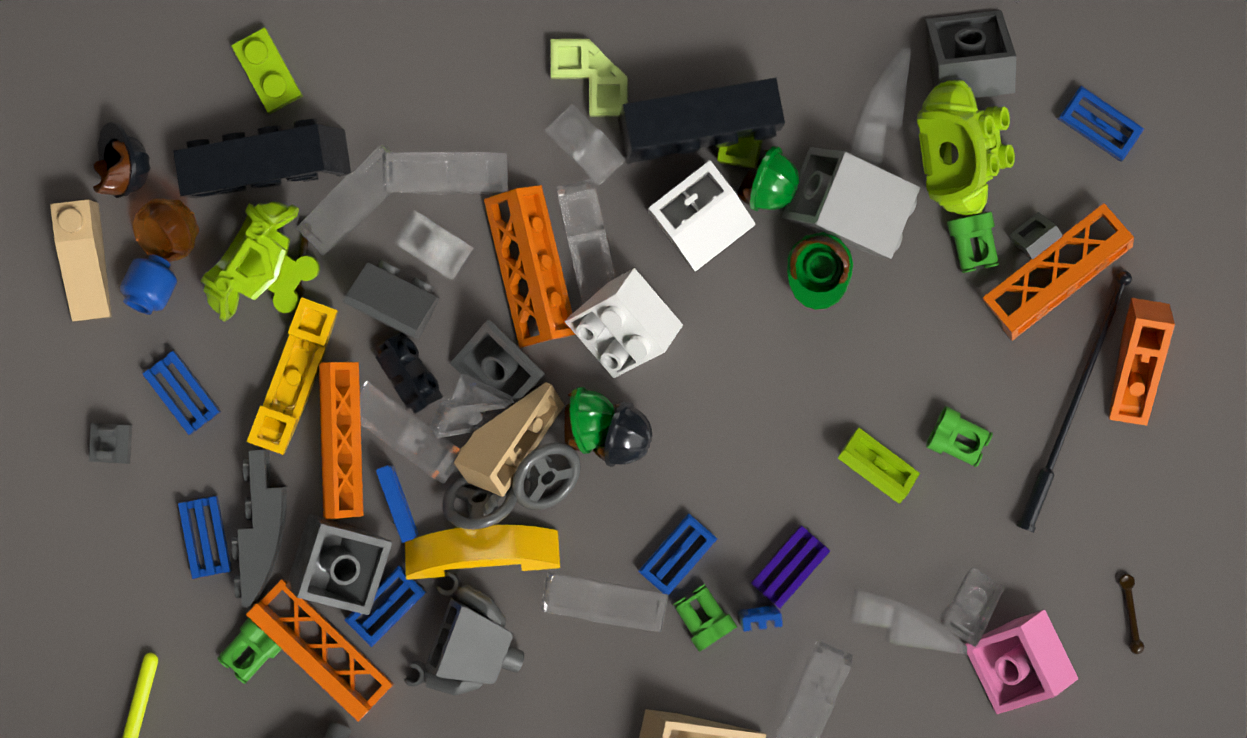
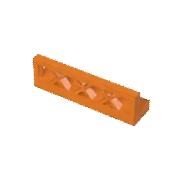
[484,185,576,348]
[983,203,1134,341]
[319,362,363,519]
[246,578,394,722]

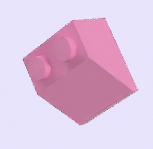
[963,609,1078,714]

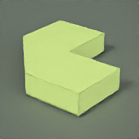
[551,39,628,117]

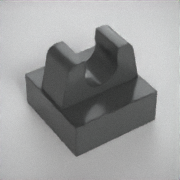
[1008,212,1063,260]
[89,423,132,464]

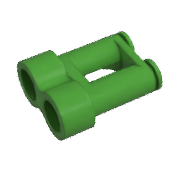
[947,211,999,273]
[926,406,993,467]
[673,584,737,652]
[217,618,282,684]

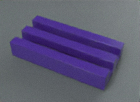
[751,525,830,609]

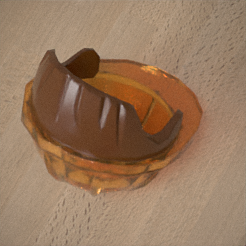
[133,198,199,262]

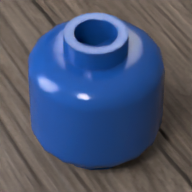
[119,254,177,315]

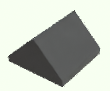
[450,319,546,413]

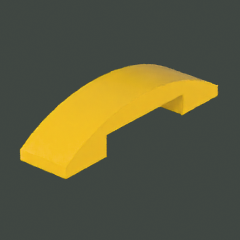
[247,297,338,455]
[405,525,560,580]

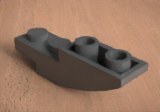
[232,449,287,607]

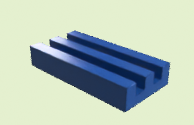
[1058,86,1144,162]
[143,351,221,435]
[376,465,419,543]
[178,496,232,579]
[638,513,717,597]
[345,565,427,647]
[738,605,783,632]

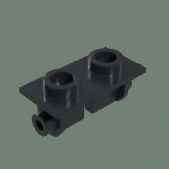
[375,332,443,414]

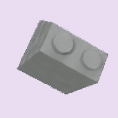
[781,147,920,259]

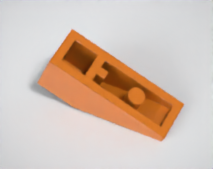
[1109,298,1175,426]

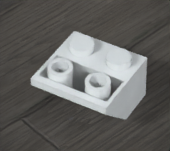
[648,160,756,272]
[565,268,683,378]

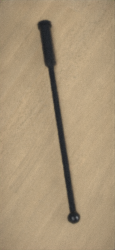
[1016,271,1132,533]

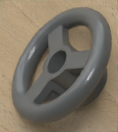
[512,442,581,510]
[442,476,517,530]

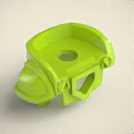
[917,80,1015,215]
[200,201,320,322]

